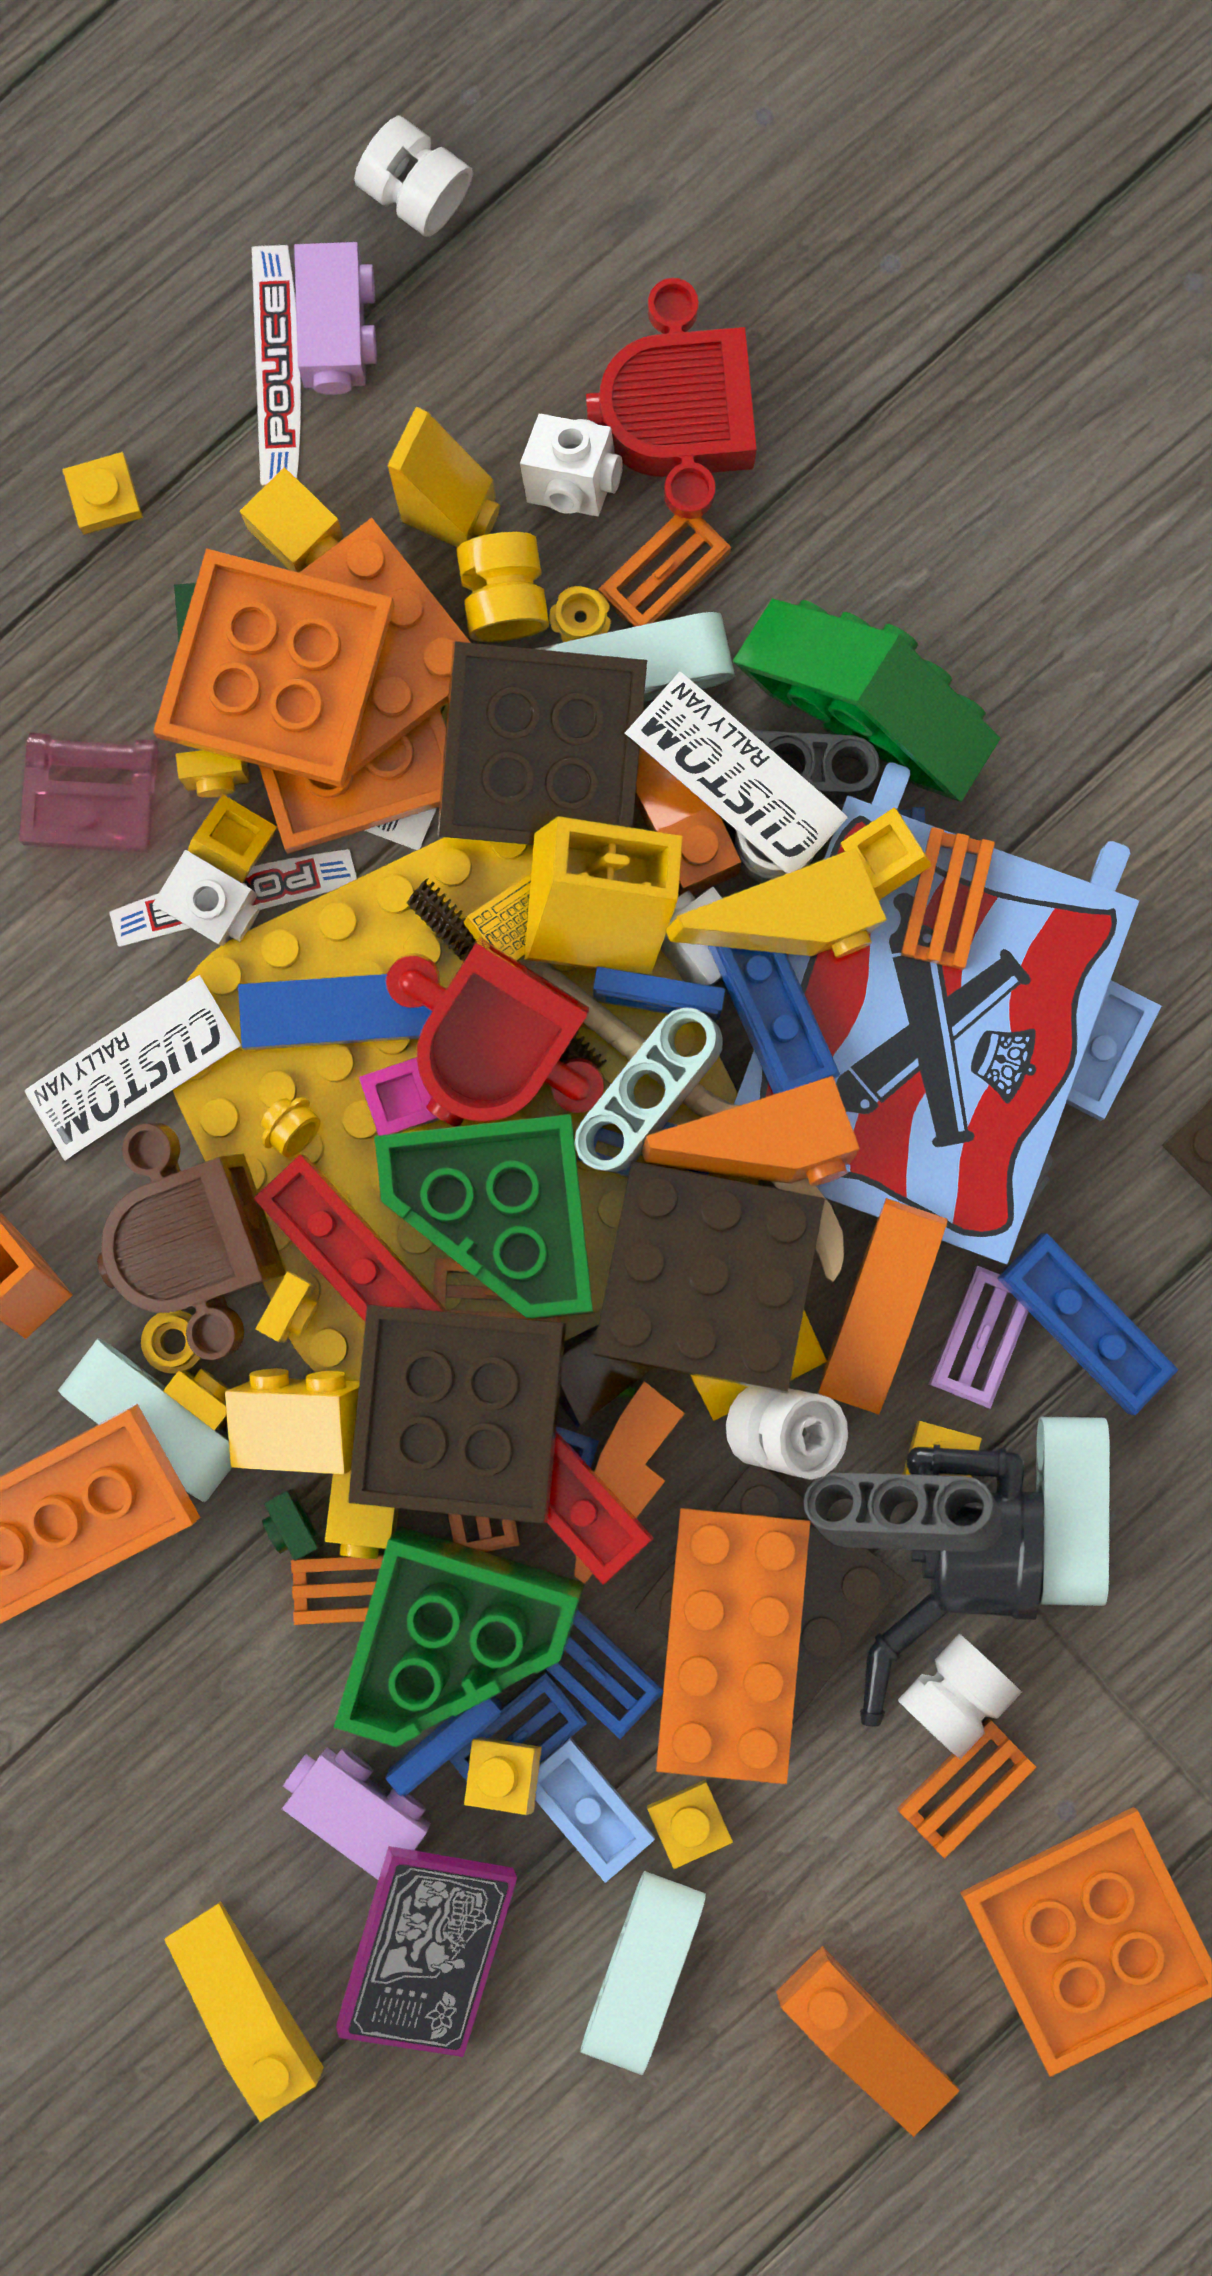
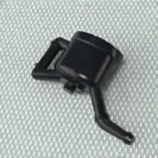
[860,1444,1044,1727]

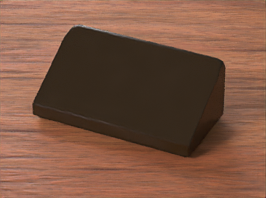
[559,1329,654,1428]

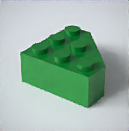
[732,598,1001,802]
[374,1114,593,1320]
[333,1526,585,1747]

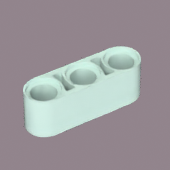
[547,612,735,702]
[575,1008,723,1172]
[58,1338,231,1502]
[1036,1417,1110,1606]
[580,1871,706,2075]

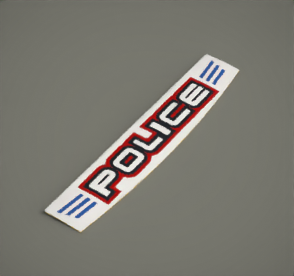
[252,245,301,485]
[109,849,357,947]

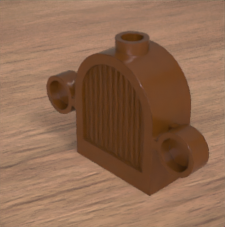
[97,1123,286,1360]

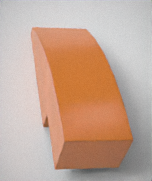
[818,1198,947,1415]
[574,1381,685,1584]

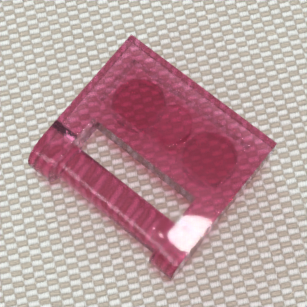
[19,733,158,853]

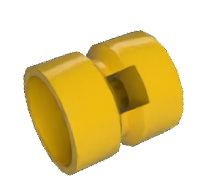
[456,532,549,642]

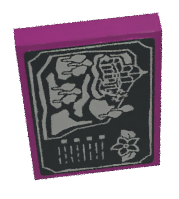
[336,1846,517,2057]

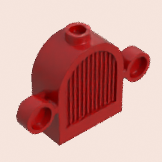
[586,278,757,519]
[386,937,604,1127]

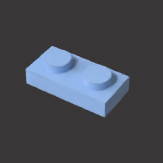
[1066,980,1162,1121]
[535,1737,655,1883]

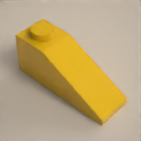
[388,407,500,547]
[665,848,887,958]
[164,1901,324,2122]

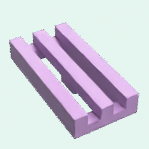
[928,1266,1029,1409]

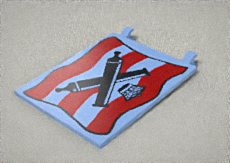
[734,763,1139,1264]

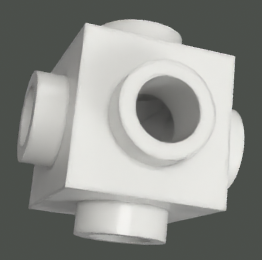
[520,414,623,516]

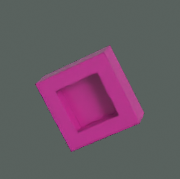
[359,1057,440,1136]

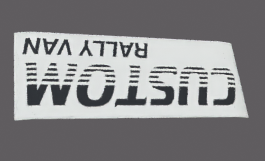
[625,672,848,874]
[24,975,241,1161]

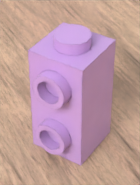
[294,242,377,395]
[282,1747,431,1880]

